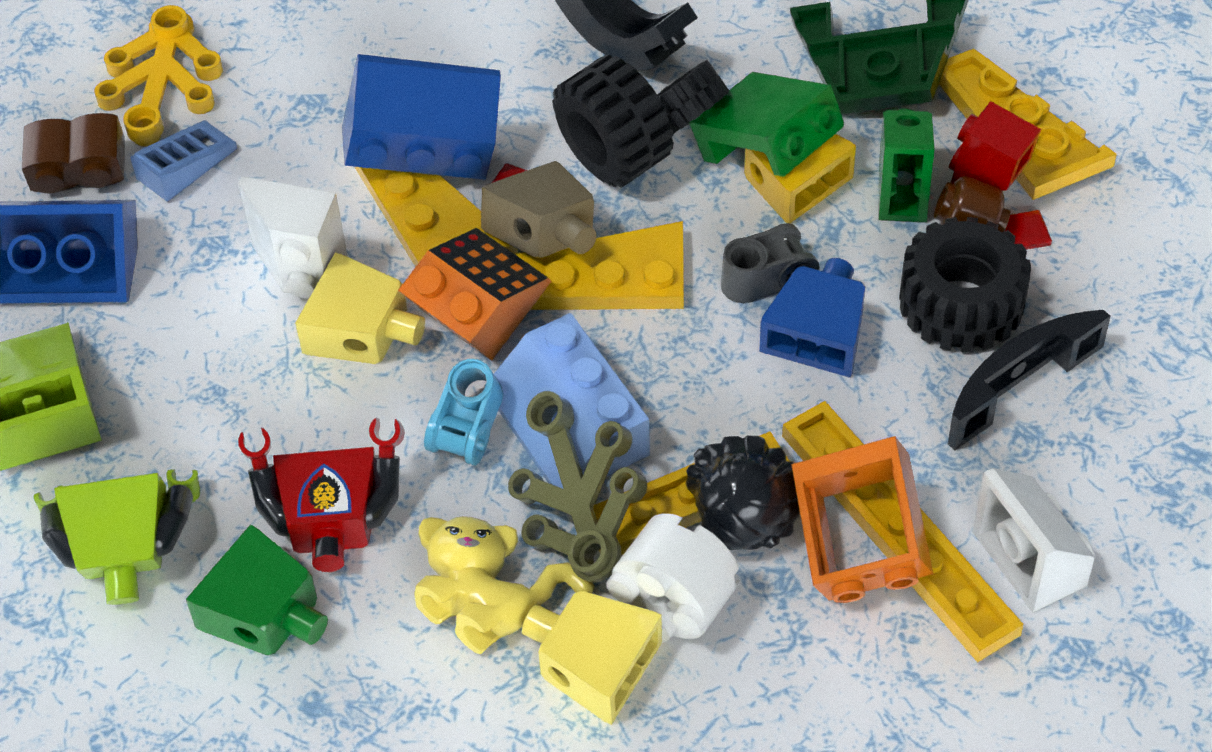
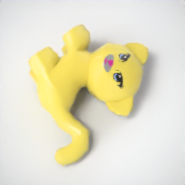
[414,516,595,654]

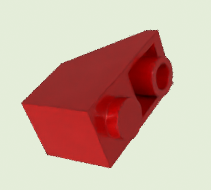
[948,101,1042,191]

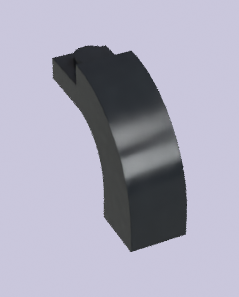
[555,0,698,70]

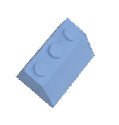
[484,313,650,489]

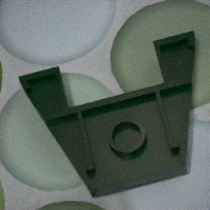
[790,0,969,115]

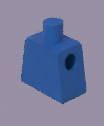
[759,258,866,378]

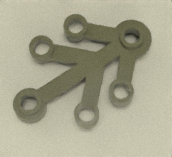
[508,391,647,583]

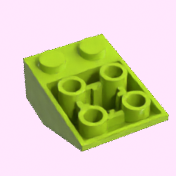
[0,322,102,471]

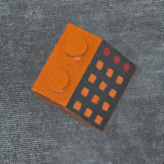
[398,228,552,361]

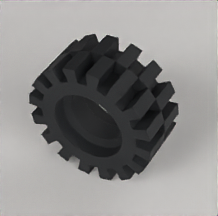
[657,60,729,134]

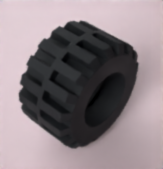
[552,55,674,188]
[899,217,1031,352]

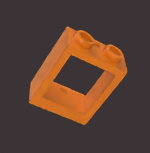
[792,436,933,603]

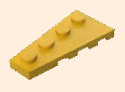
[939,48,1117,200]

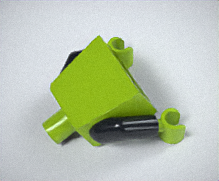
[33,469,200,605]

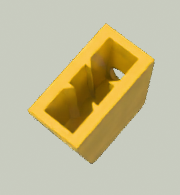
[744,134,856,224]

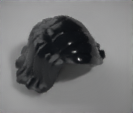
[685,435,800,550]

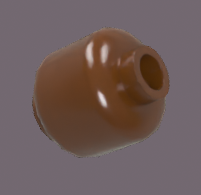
[933,176,1011,232]

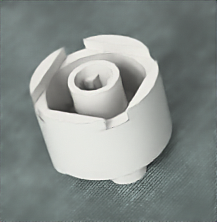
[606,514,739,642]

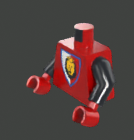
[238,418,405,572]

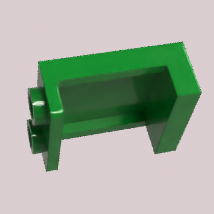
[689,71,844,177]

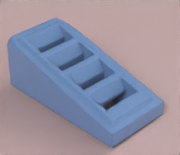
[130,120,237,202]

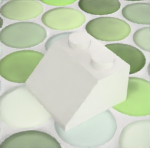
[238,176,348,298]
[973,468,1095,613]

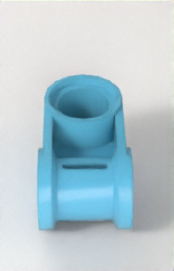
[424,358,503,466]

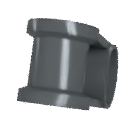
[721,223,820,303]

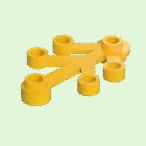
[94,5,223,147]

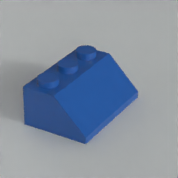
[342,54,501,180]
[0,200,138,304]

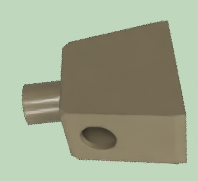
[481,161,596,258]

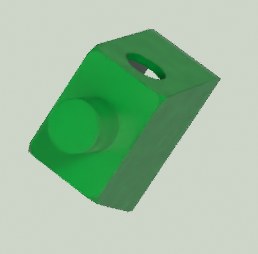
[878,109,935,222]
[186,524,328,656]

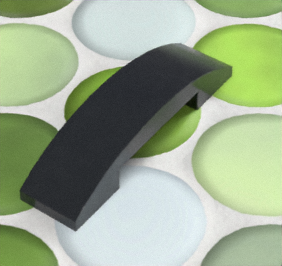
[948,310,1111,451]

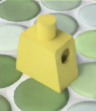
[295,252,425,364]
[522,591,662,725]

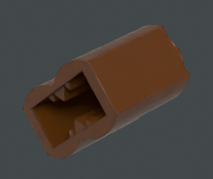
[22,113,125,194]

